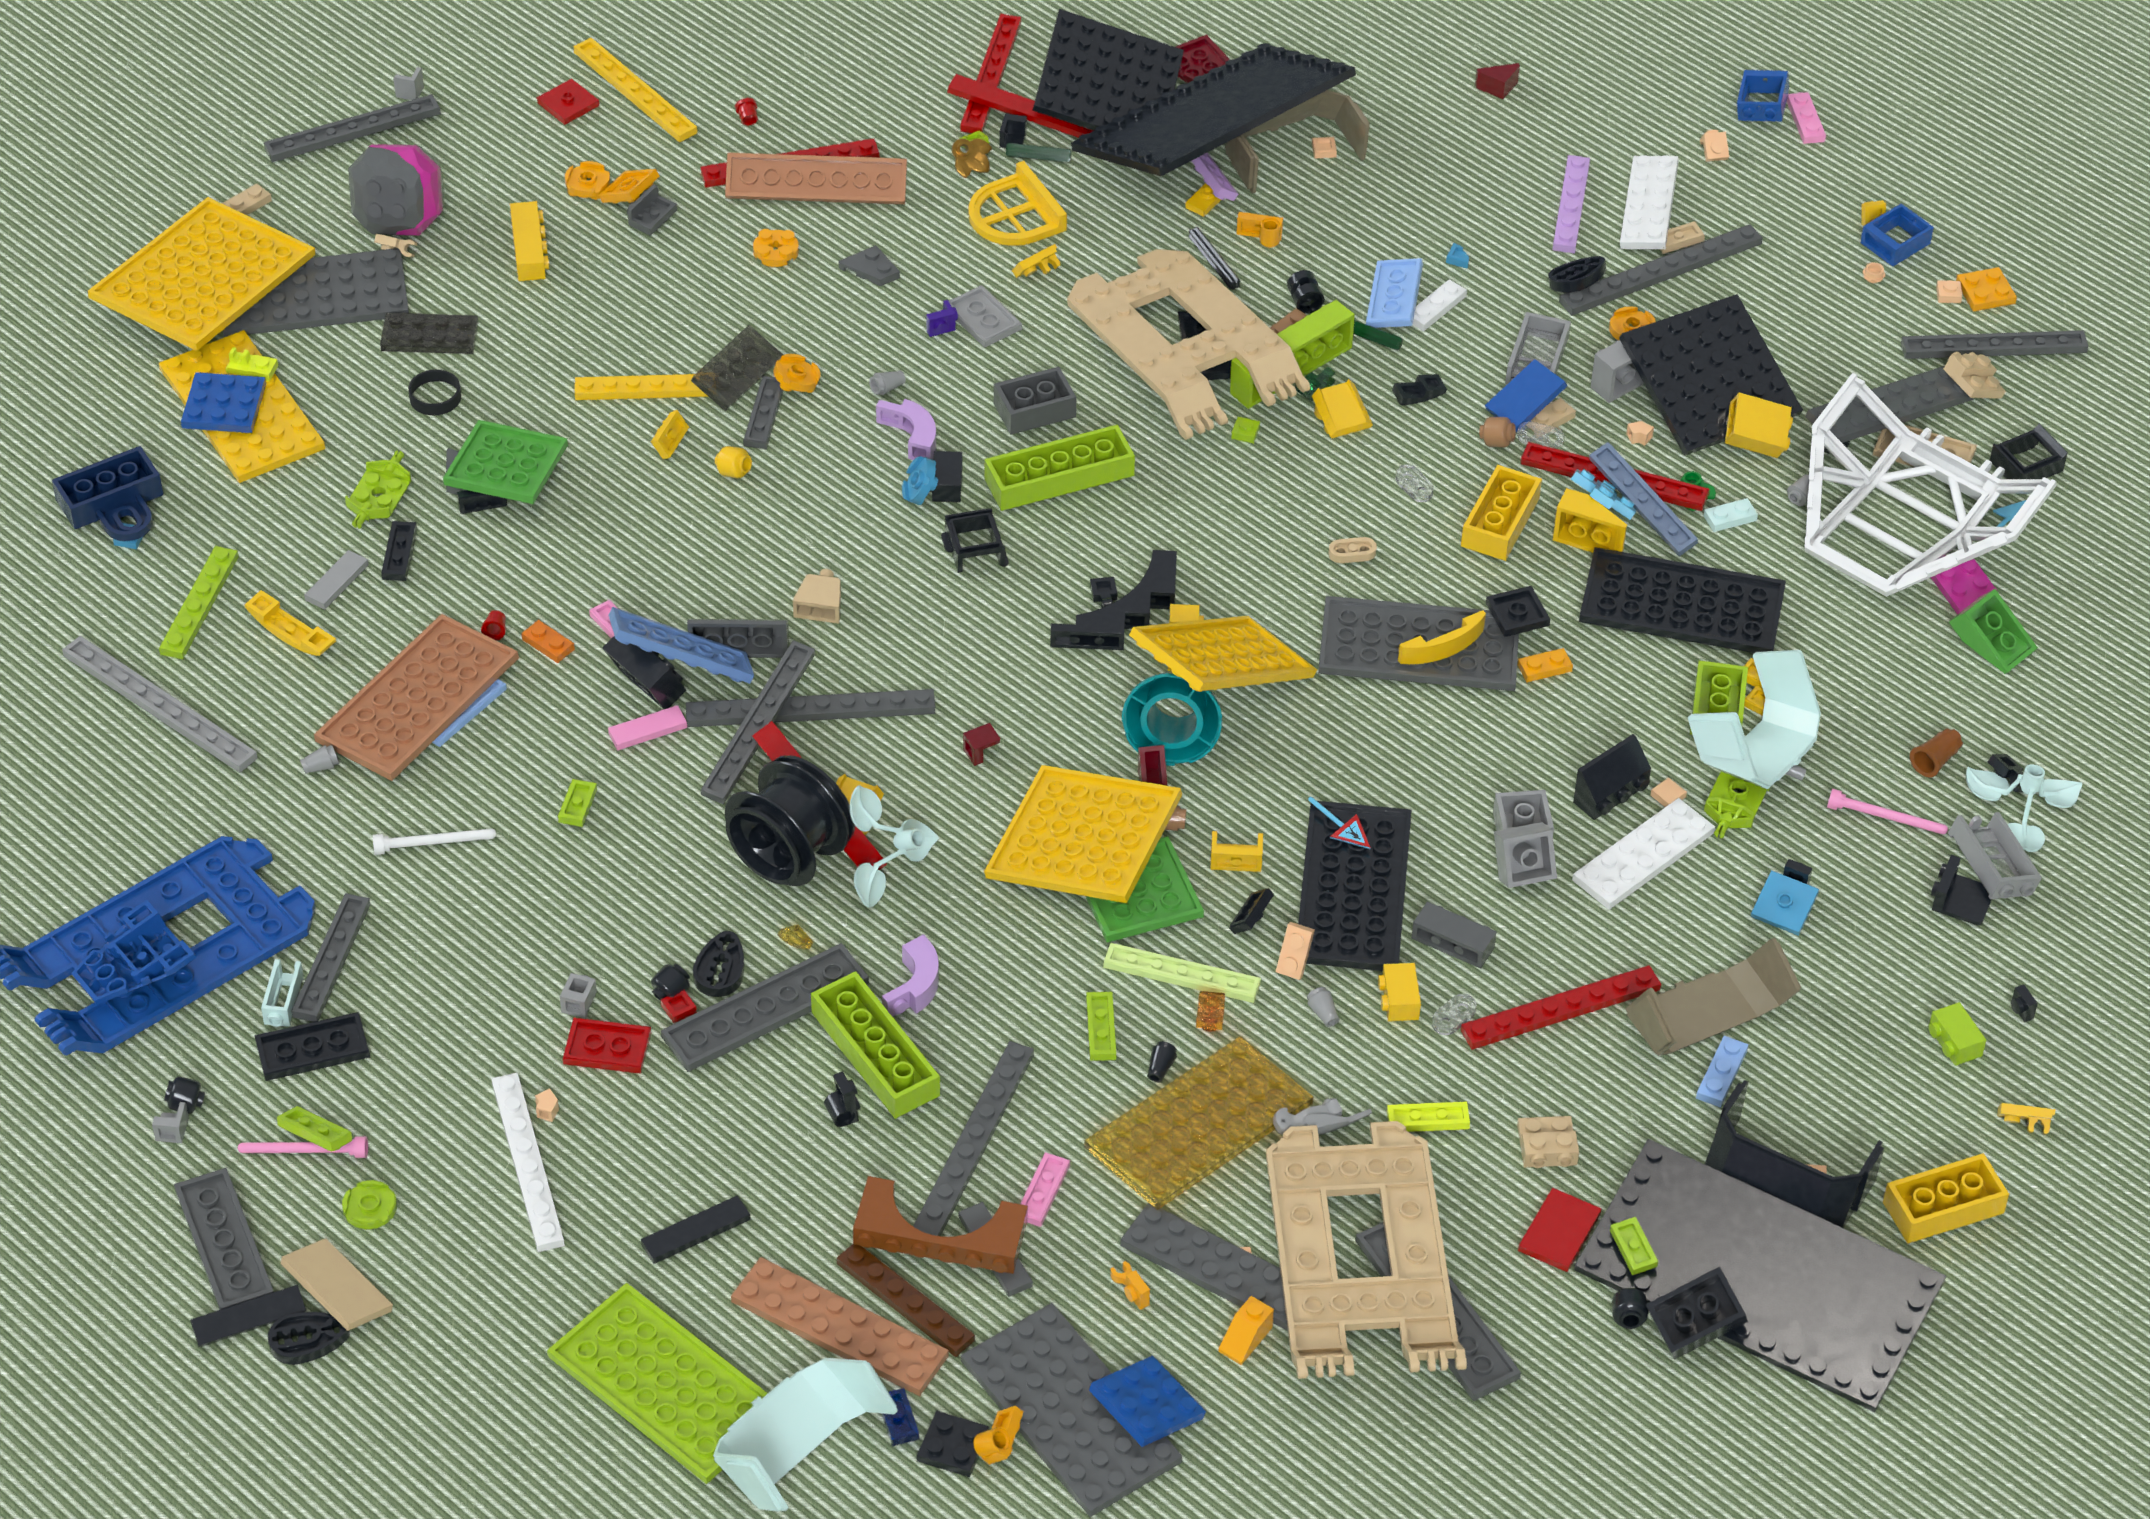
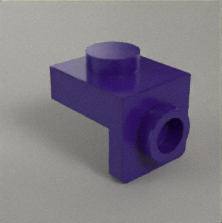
[926,300,958,337]

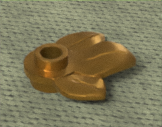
[952,138,992,178]

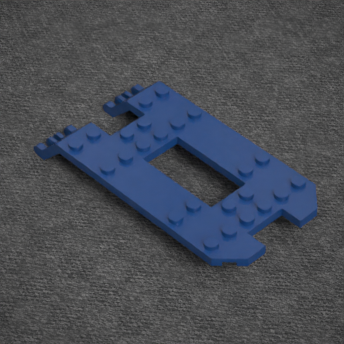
[0,836,315,1055]

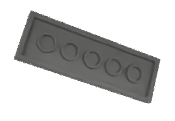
[174,1168,274,1310]

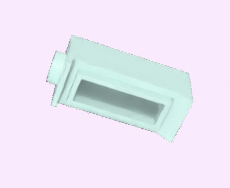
[261,959,304,1027]

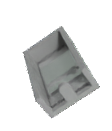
[1505,312,1571,384]
[1948,812,2042,899]

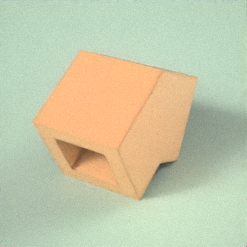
[1626,421,1654,446]
[535,1088,559,1122]

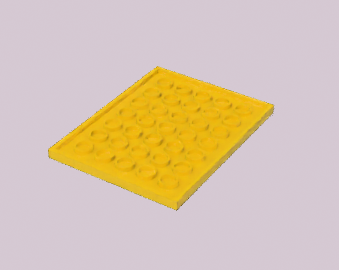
[88,197,316,351]

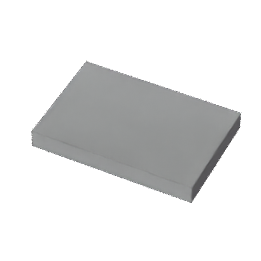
[949,285,1022,348]

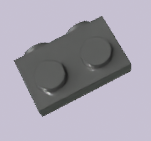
[627,184,677,236]

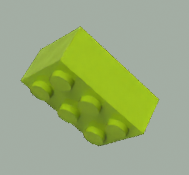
[1690,660,1748,735]

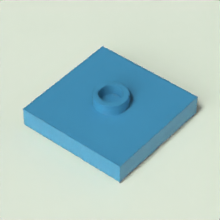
[1751,870,1819,936]

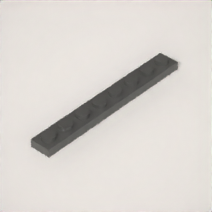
[264,94,441,162]
[1901,330,2088,359]
[701,640,815,804]

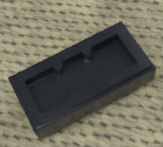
[457,490,507,514]
[1229,888,1274,934]

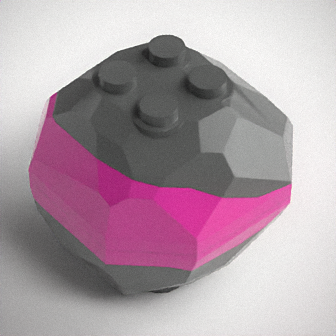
[348,144,444,236]

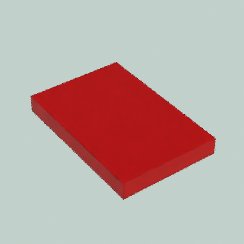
[562,1018,652,1074]
[1518,1187,1602,1273]

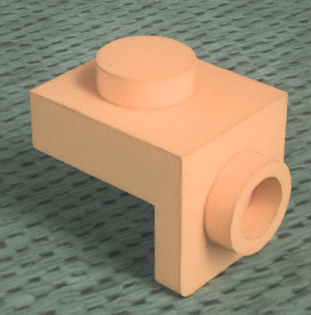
[1700,130,1729,161]

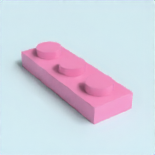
[1786,92,1826,144]

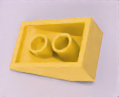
[1553,488,1627,553]

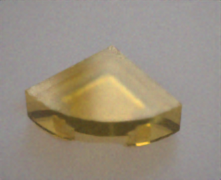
[777,924,814,949]

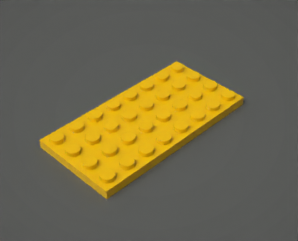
[159,330,325,483]
[1129,616,1318,692]

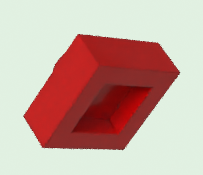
[661,990,697,1024]

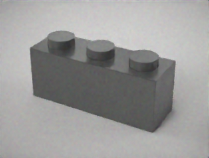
[1411,902,1497,969]

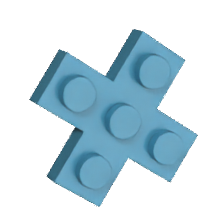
[1571,469,1636,520]

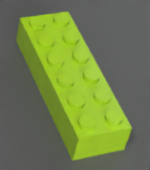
[1230,300,1355,409]
[984,424,1135,511]
[811,971,940,1119]

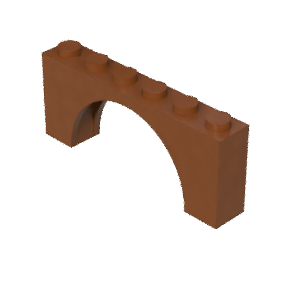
[853,1176,1028,1274]

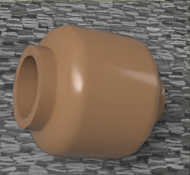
[1479,417,1516,447]

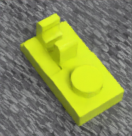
[225,347,278,381]

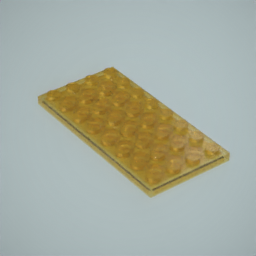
[1084,1036,1314,1210]

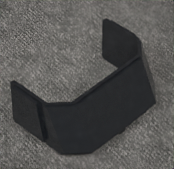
[1705,1080,1884,1228]

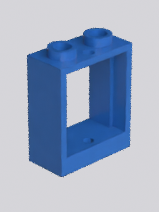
[1737,70,1789,122]
[1860,203,1934,267]

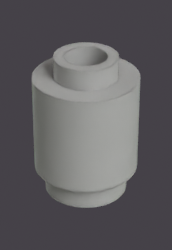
[1787,474,1809,506]

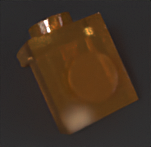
[1196,991,1225,1032]

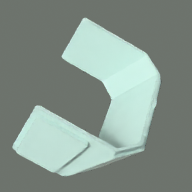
[1688,650,1821,789]
[713,1358,898,1512]

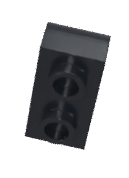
[824,1071,861,1127]

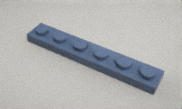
[1589,442,1698,556]

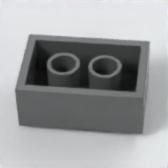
[994,367,1077,435]

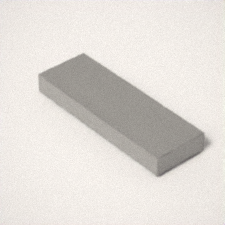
[304,550,369,610]

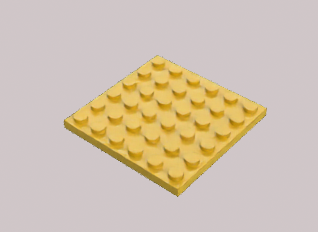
[984,765,1182,903]

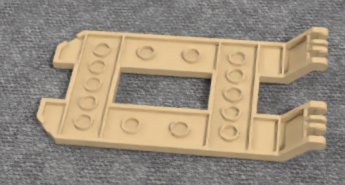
[1067,249,1310,440]
[1266,1121,1467,1379]

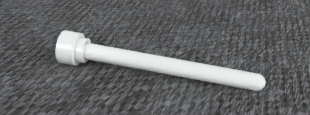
[373,829,496,855]

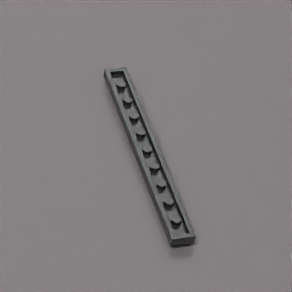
[1559,224,1763,316]
[686,689,935,727]
[913,1041,1034,1236]

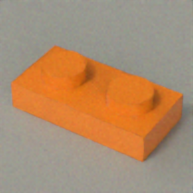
[522,620,575,663]

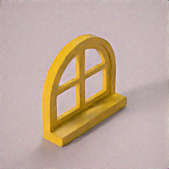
[969,161,1067,246]

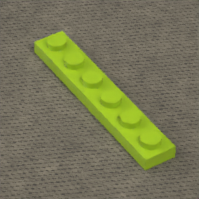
[159,546,239,660]

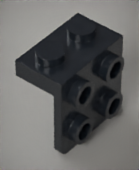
[1931,855,1992,925]

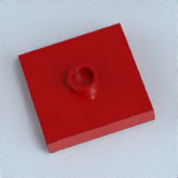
[537,78,599,125]

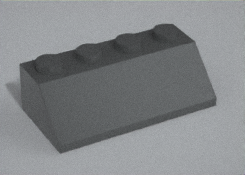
[687,619,789,658]

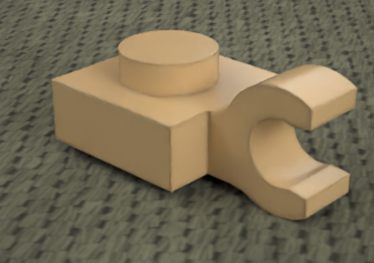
[374,234,417,258]

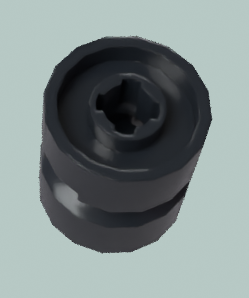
[1287,270,1325,314]

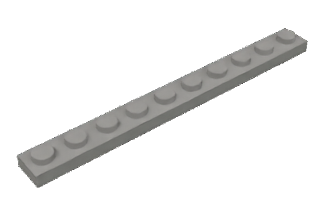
[62,636,258,773]

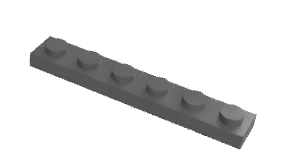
[292,893,371,1022]

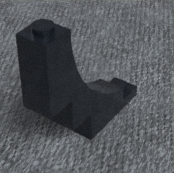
[1050,550,1177,650]

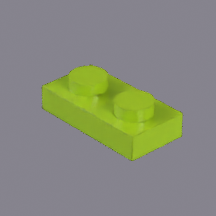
[558,779,597,827]
[1610,1217,1659,1275]

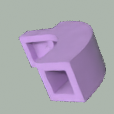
[876,399,936,460]
[882,934,939,1017]

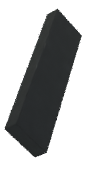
[641,1195,751,1264]
[190,1285,306,1347]

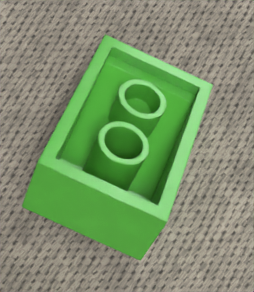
[1949,589,2038,674]

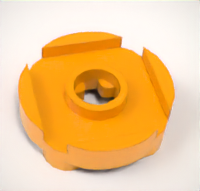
[565,161,610,200]
[753,229,799,267]
[1609,306,1656,340]
[773,354,821,393]

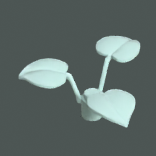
[1966,764,2082,852]
[850,785,939,908]

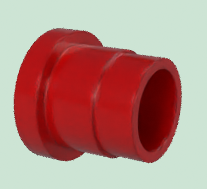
[735,98,758,126]
[481,610,506,641]

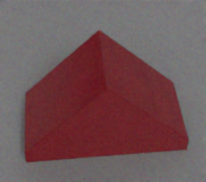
[1475,63,1520,99]
[1138,745,1168,786]

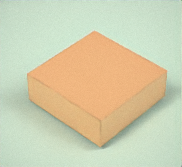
[1312,137,1337,159]
[1650,777,1687,807]

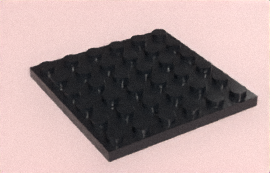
[1032,9,1184,131]
[1619,294,1803,456]

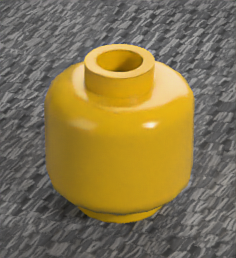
[715,446,752,478]

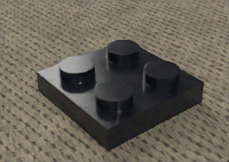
[1486,586,1550,637]
[917,1410,989,1477]

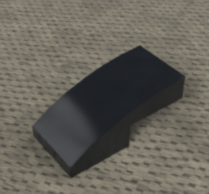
[1392,374,1447,405]

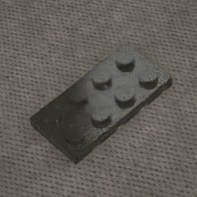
[380,313,479,354]
[691,325,783,412]

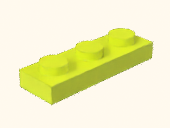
[1387,1102,1470,1132]

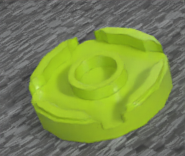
[342,1180,397,1230]

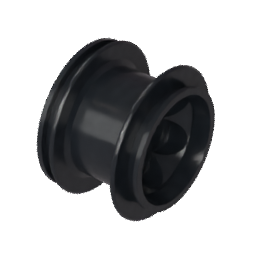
[725,755,855,886]

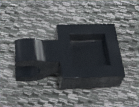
[1090,577,1118,608]
[1988,754,2023,792]

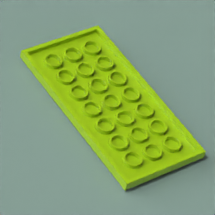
[547,1282,768,1484]

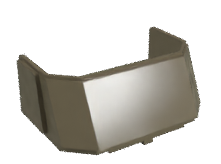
[1225,90,1370,194]
[1625,938,1801,1056]

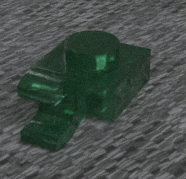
[1295,367,1335,402]

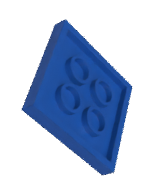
[181,372,266,433]
[1089,1355,1206,1447]

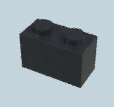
[930,451,962,502]

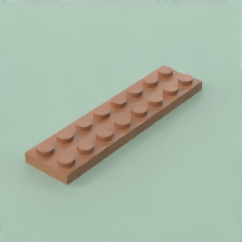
[725,153,907,204]
[731,1257,949,1396]

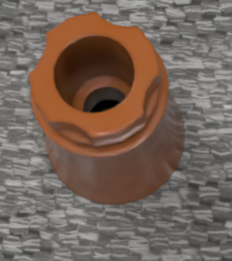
[1910,728,1963,778]

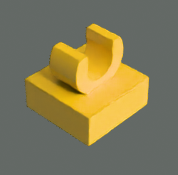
[1862,200,1886,226]

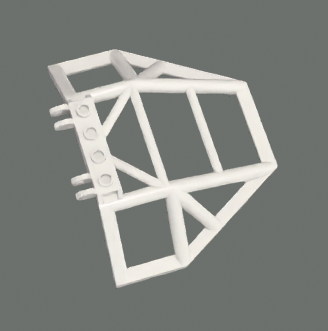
[1805,373,2056,597]

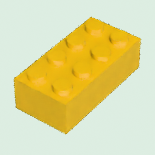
[1461,464,1542,561]
[1883,1153,2009,1244]

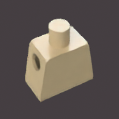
[793,569,841,624]

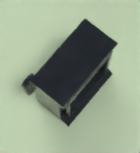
[1989,423,2068,479]
[941,508,1009,573]

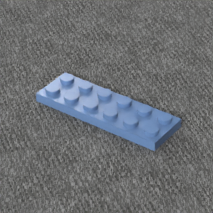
[608,607,754,683]

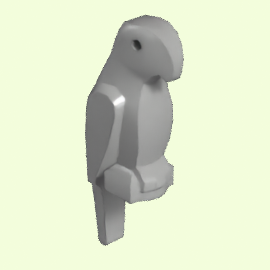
[1273,1098,1372,1136]

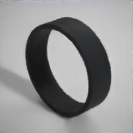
[408,369,461,416]

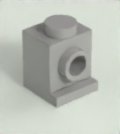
[560,973,597,1019]

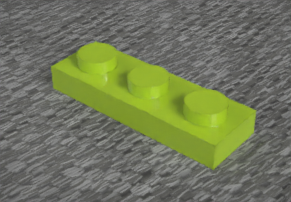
[1086,992,1116,1061]
[277,1106,352,1152]

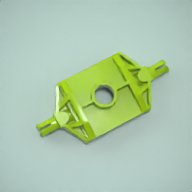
[345,450,411,529]
[1704,771,1770,838]

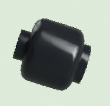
[651,963,690,1001]
[164,1076,205,1114]
[1611,1288,1649,1329]

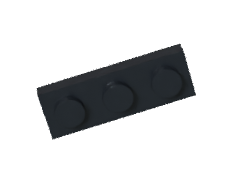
[381,521,417,581]

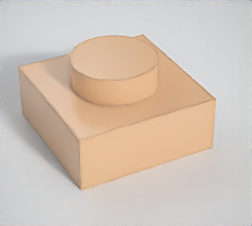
[1936,280,1962,303]

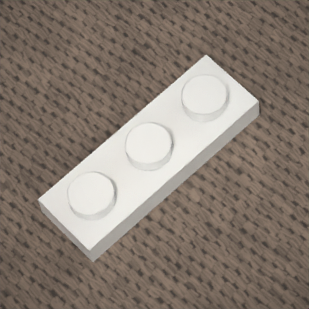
[1413,280,1467,331]

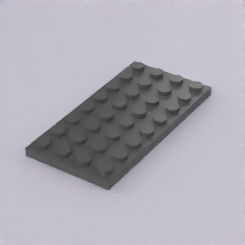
[223,248,409,337]
[1318,596,1519,691]
[961,1303,1182,1517]

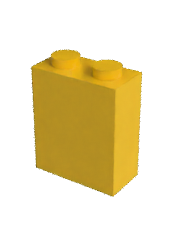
[1725,392,1793,458]

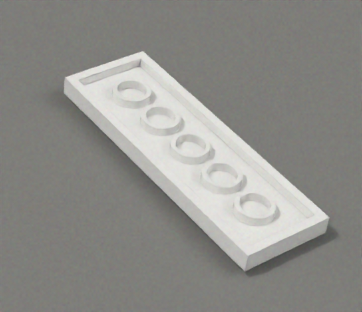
[1620,155,1678,249]
[1572,798,1715,910]

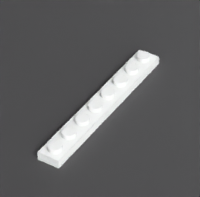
[491,1073,564,1252]

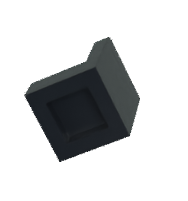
[1000,113,1027,148]

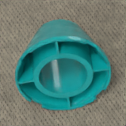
[1122,671,1222,766]

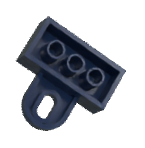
[52,446,164,541]

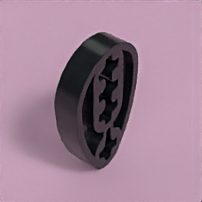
[1548,256,1606,293]
[693,931,744,997]
[268,1312,350,1365]

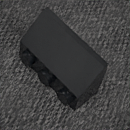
[1573,734,1651,820]

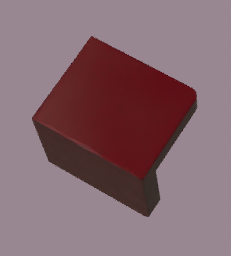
[963,723,1000,766]

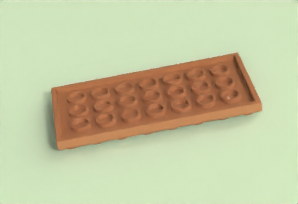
[314,614,519,781]

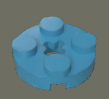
[902,456,938,505]

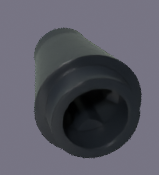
[1147,1041,1177,1082]

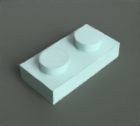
[1704,498,1758,532]

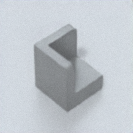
[393,67,424,100]
[152,1102,189,1143]

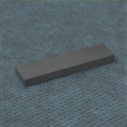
[743,376,784,449]
[958,1202,1033,1297]

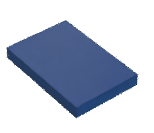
[1485,359,1567,433]

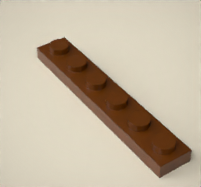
[837,1244,975,1358]

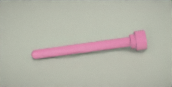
[1827,788,1948,834]
[238,1136,368,1158]

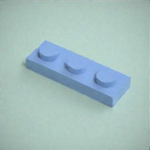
[1696,1036,1749,1108]

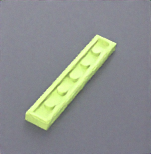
[1103,943,1261,1003]

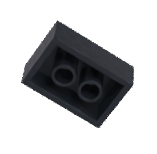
[602,636,686,709]
[1646,1266,1748,1360]

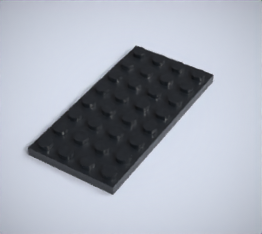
[1579,547,1786,653]
[1298,801,1412,971]

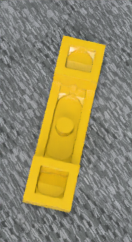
[245,590,336,656]
[1398,610,1486,664]

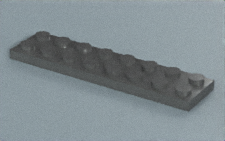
[1806,366,1974,443]
[661,943,869,1072]
[1120,1202,1288,1331]
[1355,1222,1521,1401]

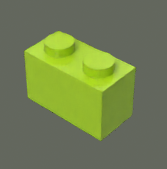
[1928,1002,1986,1066]

